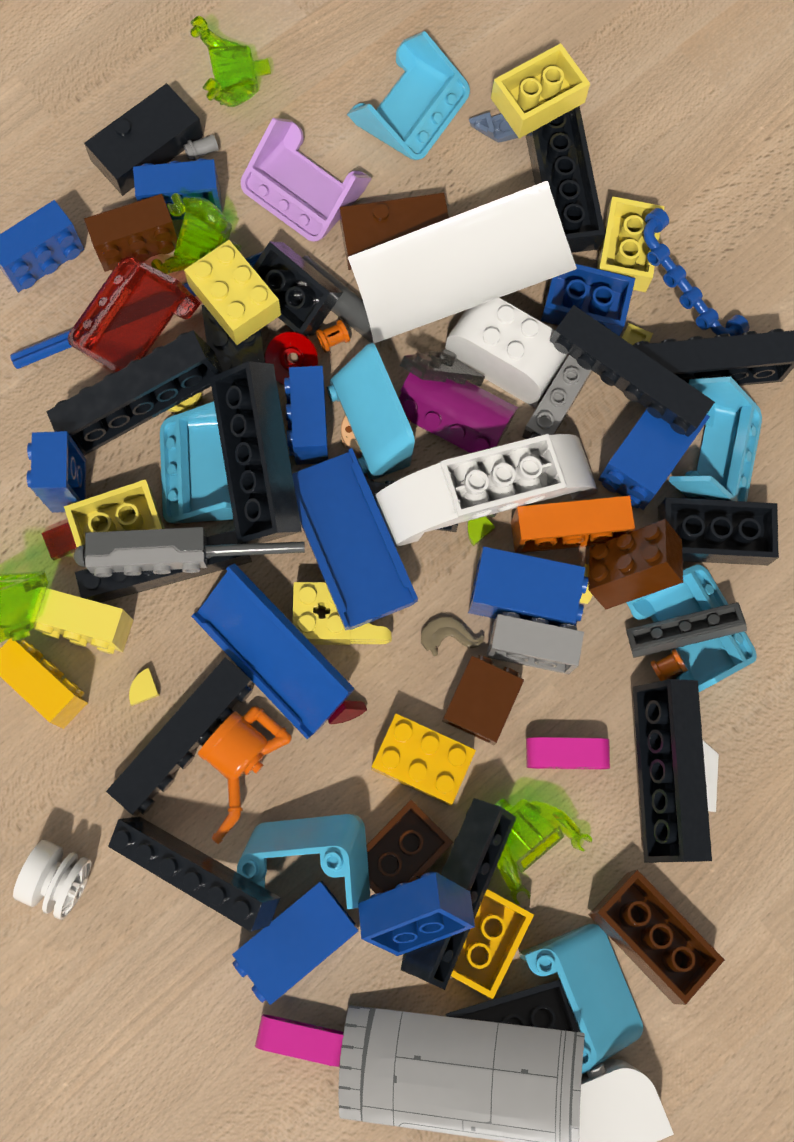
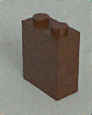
[442,655,524,746]

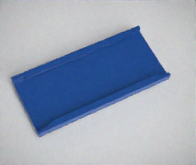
[292,448,418,630]
[191,563,354,739]

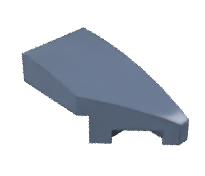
[469,112,518,143]

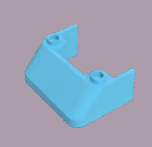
[669,377,762,502]
[237,814,370,909]

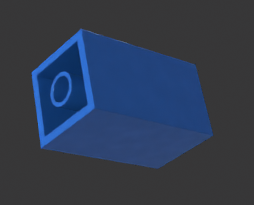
[598,409,710,510]
[468,546,588,627]
[232,881,359,1005]

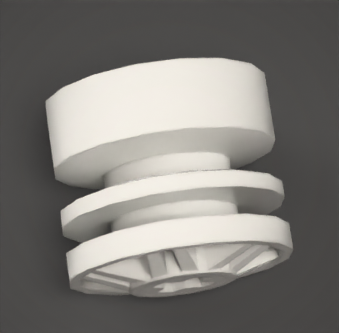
[13,840,92,920]

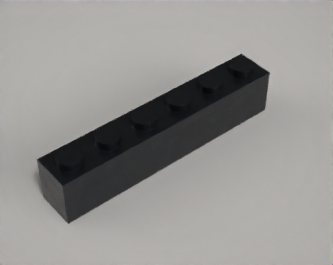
[550,305,715,437]
[75,530,252,603]
[106,657,254,816]
[401,798,517,990]
[108,816,281,932]

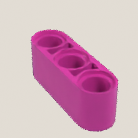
[526,737,610,769]
[255,1014,344,1067]

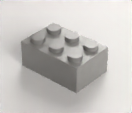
[486,612,584,674]

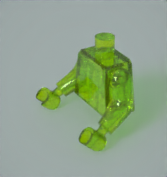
[190,16,271,107]
[151,193,242,280]
[495,799,592,905]

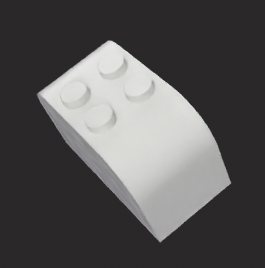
[444,298,567,409]
[579,1059,674,1142]

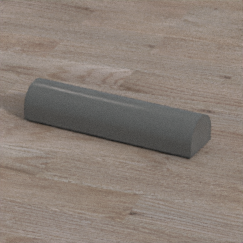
[302,255,373,343]
[626,602,747,658]

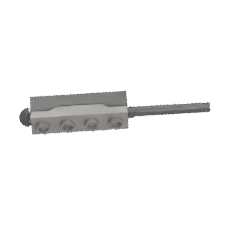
[489,355,592,518]
[74,527,305,577]

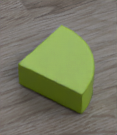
[467,516,495,546]

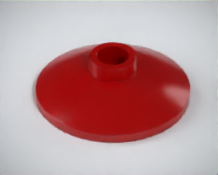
[265,331,318,385]

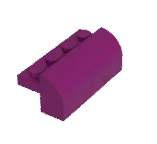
[399,358,518,453]

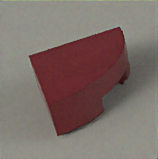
[328,700,367,724]

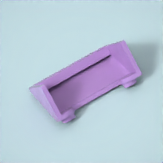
[241,118,372,241]

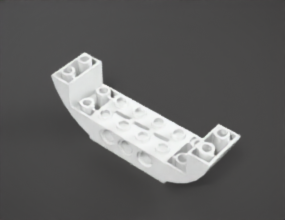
[375,434,598,547]

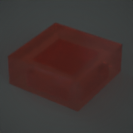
[41,523,77,561]

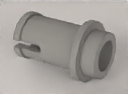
[184,134,219,161]

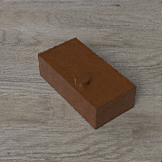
[339,193,449,270]
[588,870,725,1005]

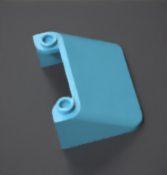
[347,31,470,160]
[327,342,415,480]
[160,401,233,524]
[626,564,757,692]
[519,924,643,1074]

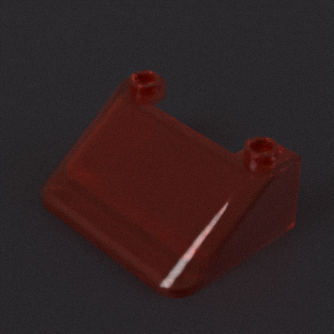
[68,257,201,373]

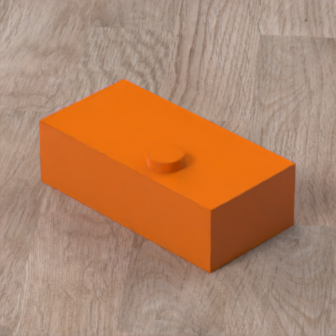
[511,496,635,553]

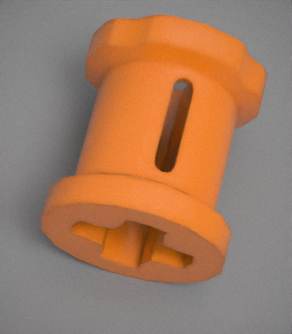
[316,320,350,353]
[650,648,688,681]

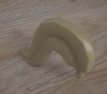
[421,617,484,656]

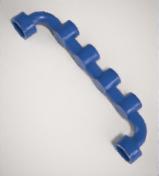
[643,208,750,336]

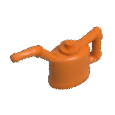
[197,706,292,844]

